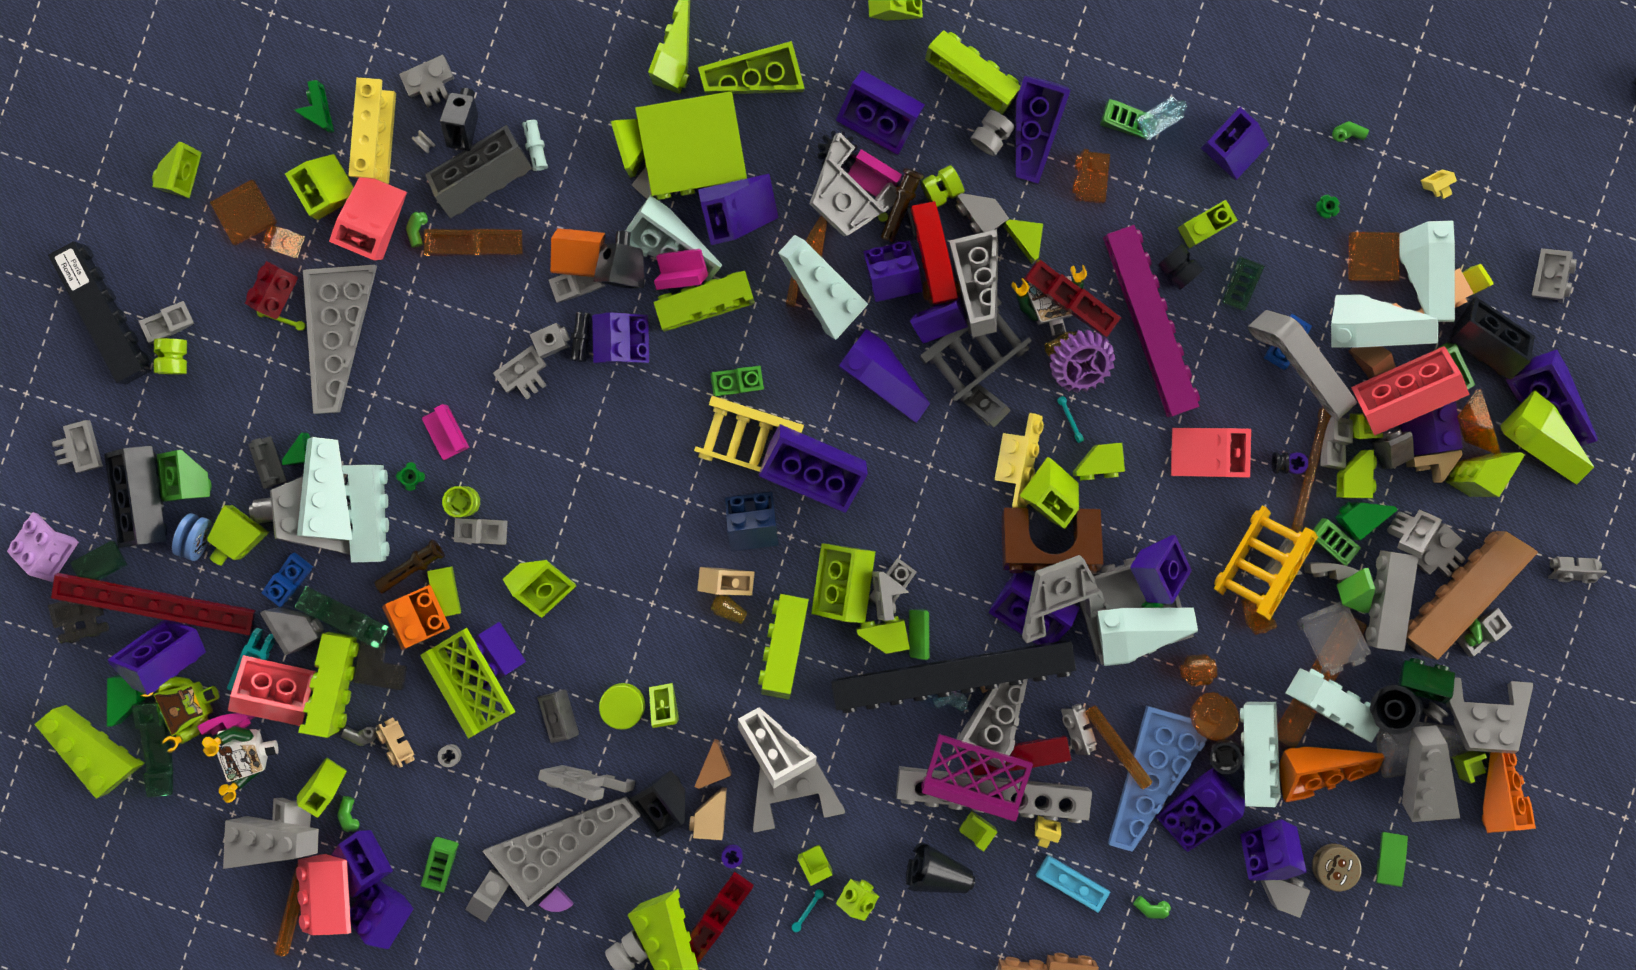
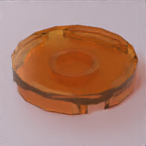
[1190,692,1239,741]

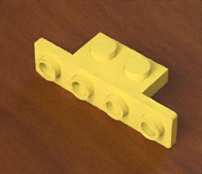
[995,413,1044,508]

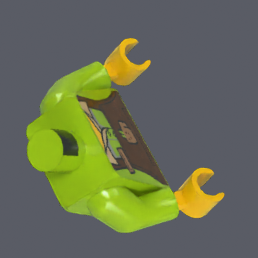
[141,676,220,753]

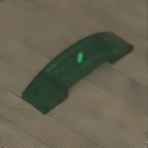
[295,586,390,649]
[132,702,173,797]

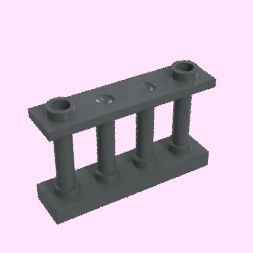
[919,297,1032,402]

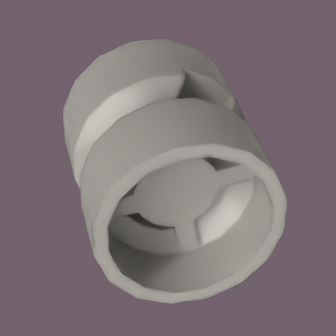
[970,110,1015,156]
[605,930,648,970]

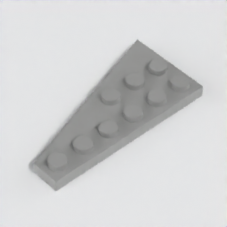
[303,265,377,414]
[482,796,641,907]

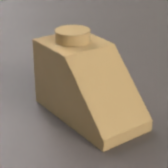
[697,567,754,595]
[689,787,727,840]

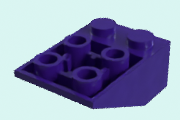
[698,174,779,245]
[1156,768,1245,852]

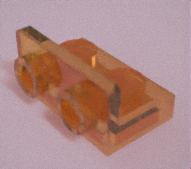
[1072,149,1110,203]

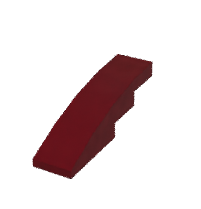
[1024,260,1121,337]
[970,735,1072,776]
[689,871,754,965]

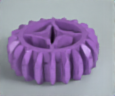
[1049,329,1115,394]

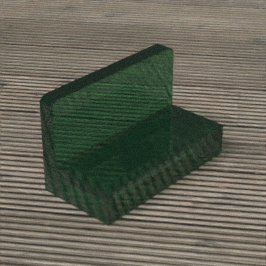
[71,541,127,580]

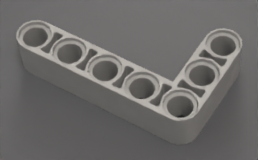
[1248,310,1357,420]

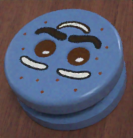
[172,513,212,561]

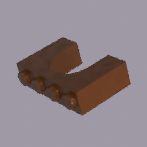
[1001,508,1103,574]

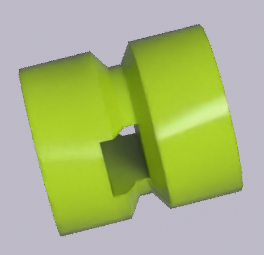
[920,165,965,207]
[154,338,187,375]
[442,486,480,517]

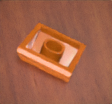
[550,228,605,277]

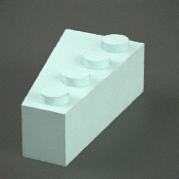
[297,437,352,541]
[342,465,390,562]
[1286,668,1380,743]
[1240,702,1281,807]

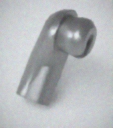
[341,727,377,746]

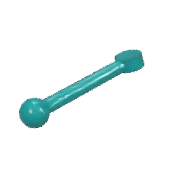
[1057,396,1084,443]
[792,889,824,932]

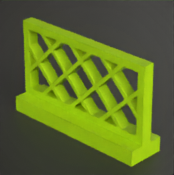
[420,628,515,739]

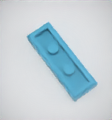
[1036,854,1111,913]

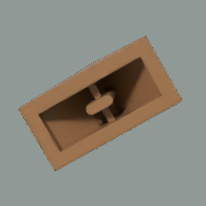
[1349,346,1396,379]
[695,739,732,789]

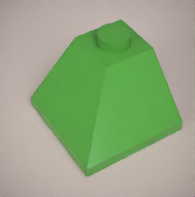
[157,450,212,502]

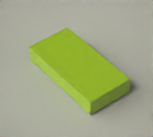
[427,566,461,616]

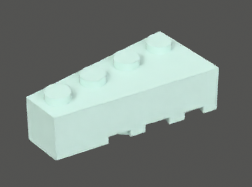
[778,235,868,340]

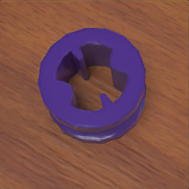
[1288,452,1309,474]
[721,844,743,868]

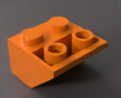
[382,585,450,650]

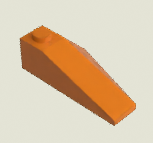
[1279,747,1385,802]
[1482,752,1536,833]

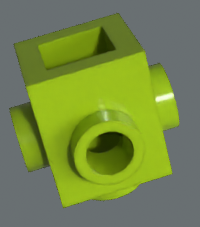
[836,879,880,921]

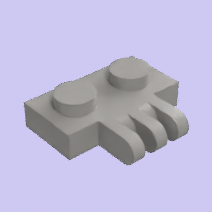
[399,55,455,107]
[493,345,547,399]
[52,420,103,473]
[1387,509,1442,558]
[1417,523,1465,577]

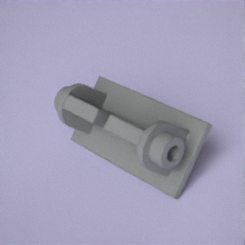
[1548,556,1607,583]
[1061,704,1097,755]

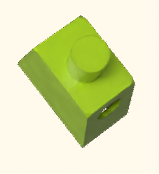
[207,505,269,566]

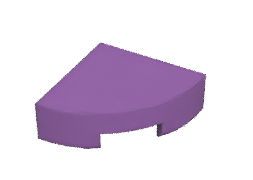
[539,886,574,912]

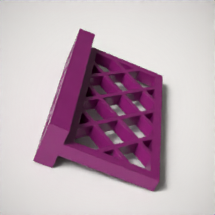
[921,734,1033,822]

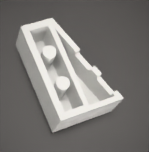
[738,708,817,788]

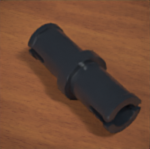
[570,312,591,362]

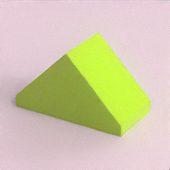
[1003,219,1043,264]
[649,683,679,728]

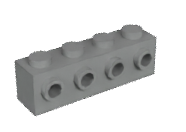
[1365,550,1418,652]

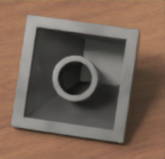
[260,607,324,655]

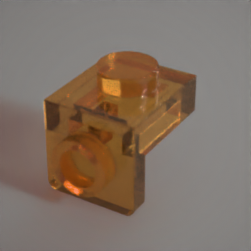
[263,225,305,259]
[1241,592,1277,635]

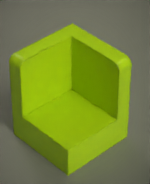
[1350,413,1383,439]
[1452,751,1487,784]
[959,811,997,852]
[798,845,832,886]

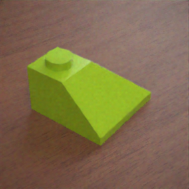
[611,119,644,178]
[152,142,202,199]
[502,560,576,618]

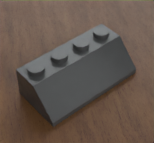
[425,125,532,218]

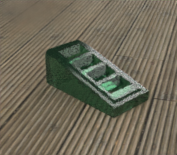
[1222,256,1265,311]

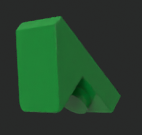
[295,80,334,133]
[282,433,310,465]

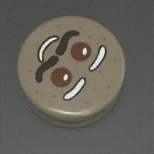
[1312,843,1362,892]

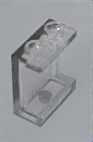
[1296,601,1371,676]

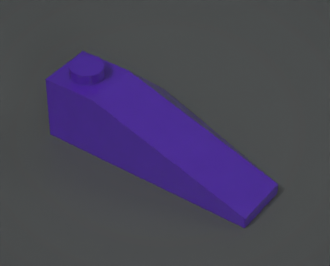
[1016,76,1071,184]
[839,329,930,423]
[1505,349,1598,446]

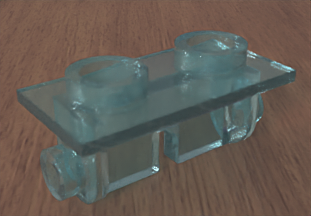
[1135,96,1187,140]

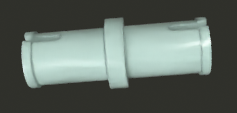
[522,120,548,171]

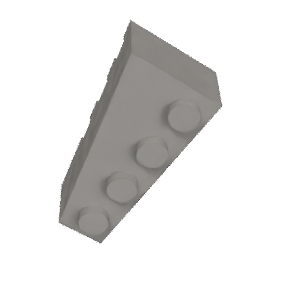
[949,229,998,337]
[1402,725,1460,822]
[223,816,319,869]

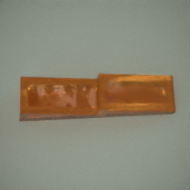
[424,229,523,256]

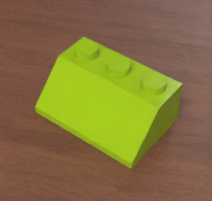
[1445,452,1525,497]
[811,543,875,623]

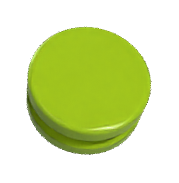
[599,683,645,730]

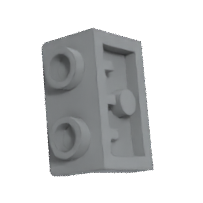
[1532,248,1577,303]

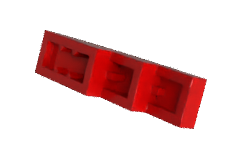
[911,201,958,305]

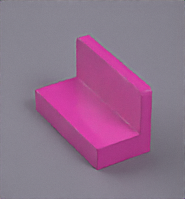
[848,149,902,197]
[654,249,708,290]
[422,404,470,460]

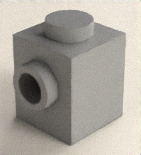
[529,323,570,358]

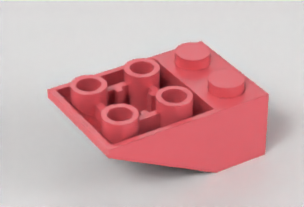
[329,178,407,260]
[1171,428,1251,478]

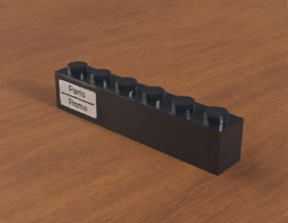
[48,241,152,384]

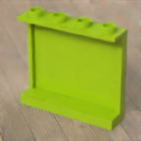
[635,91,747,200]

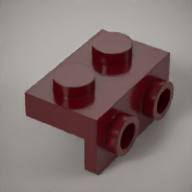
[245,261,298,319]

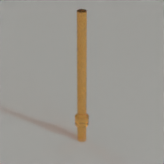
[1291,406,1332,532]

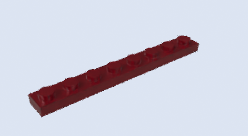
[51,573,256,635]

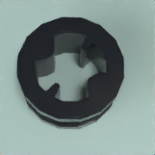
[1272,452,1290,474]

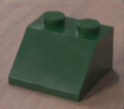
[1398,658,1455,703]

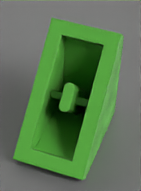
[1336,568,1375,613]

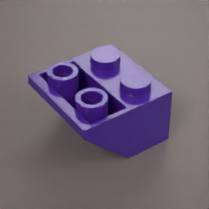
[1201,107,1269,181]
[863,241,922,302]
[592,312,649,364]
[460,622,526,689]
[1240,819,1307,881]
[331,830,393,898]
[350,881,414,949]

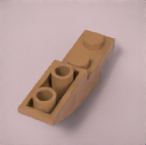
[998,953,1099,970]

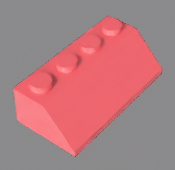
[1351,346,1470,436]

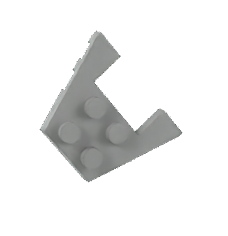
[809,133,897,236]
[270,461,350,555]
[1022,555,1110,643]
[1446,677,1533,754]
[753,746,845,833]
[538,765,635,801]

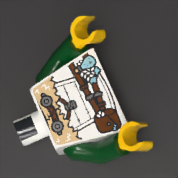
[1011,265,1087,336]
[202,726,279,803]

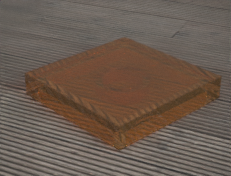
[210,180,277,245]
[1349,232,1400,281]

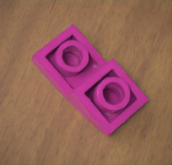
[197,713,255,736]

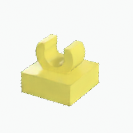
[1421,170,1457,199]
[1035,815,1061,848]

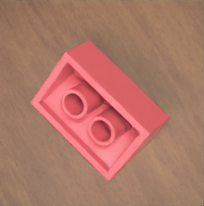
[228,655,316,726]
[296,854,351,935]

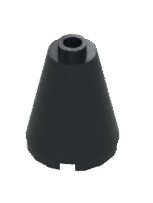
[1370,685,1424,735]
[906,842,975,893]

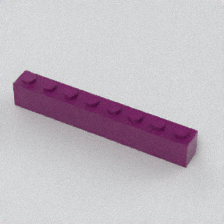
[1103,225,1200,417]

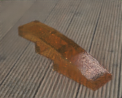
[786,216,827,308]

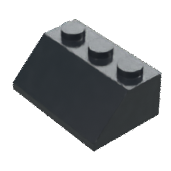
[1451,296,1535,380]

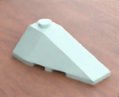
[1398,221,1455,322]
[1097,608,1198,666]

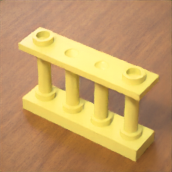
[348,77,396,184]
[694,396,804,472]

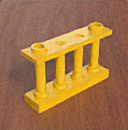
[1214,505,1318,621]

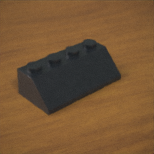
[104,446,167,548]

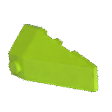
[648,0,690,94]
[1500,390,1594,485]

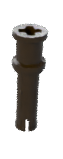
[880,167,924,242]
[374,539,445,594]

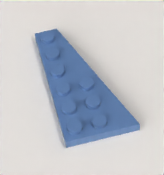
[1108,705,1217,852]

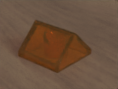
[1457,389,1501,454]

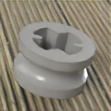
[412,130,435,154]
[1423,701,1448,724]
[438,744,462,767]

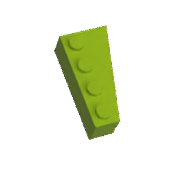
[654,271,755,332]
[758,594,809,700]
[298,632,359,738]
[628,889,699,970]

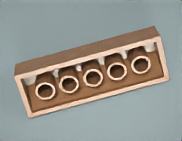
[1406,531,1538,660]

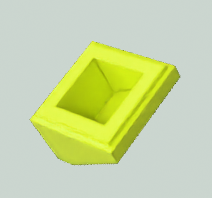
[1462,264,1493,295]

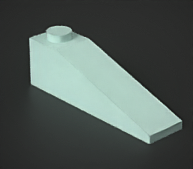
[625,195,722,281]
[1331,295,1438,347]

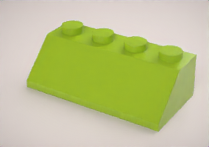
[925,30,1020,115]

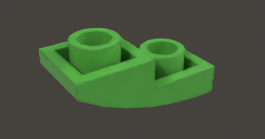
[710,366,764,397]
[1376,832,1408,887]

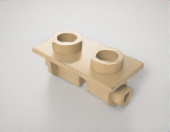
[376,717,415,768]

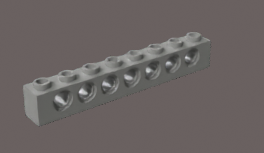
[896,766,1092,823]

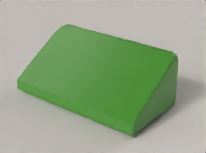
[909,609,930,660]

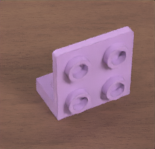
[7,512,79,582]

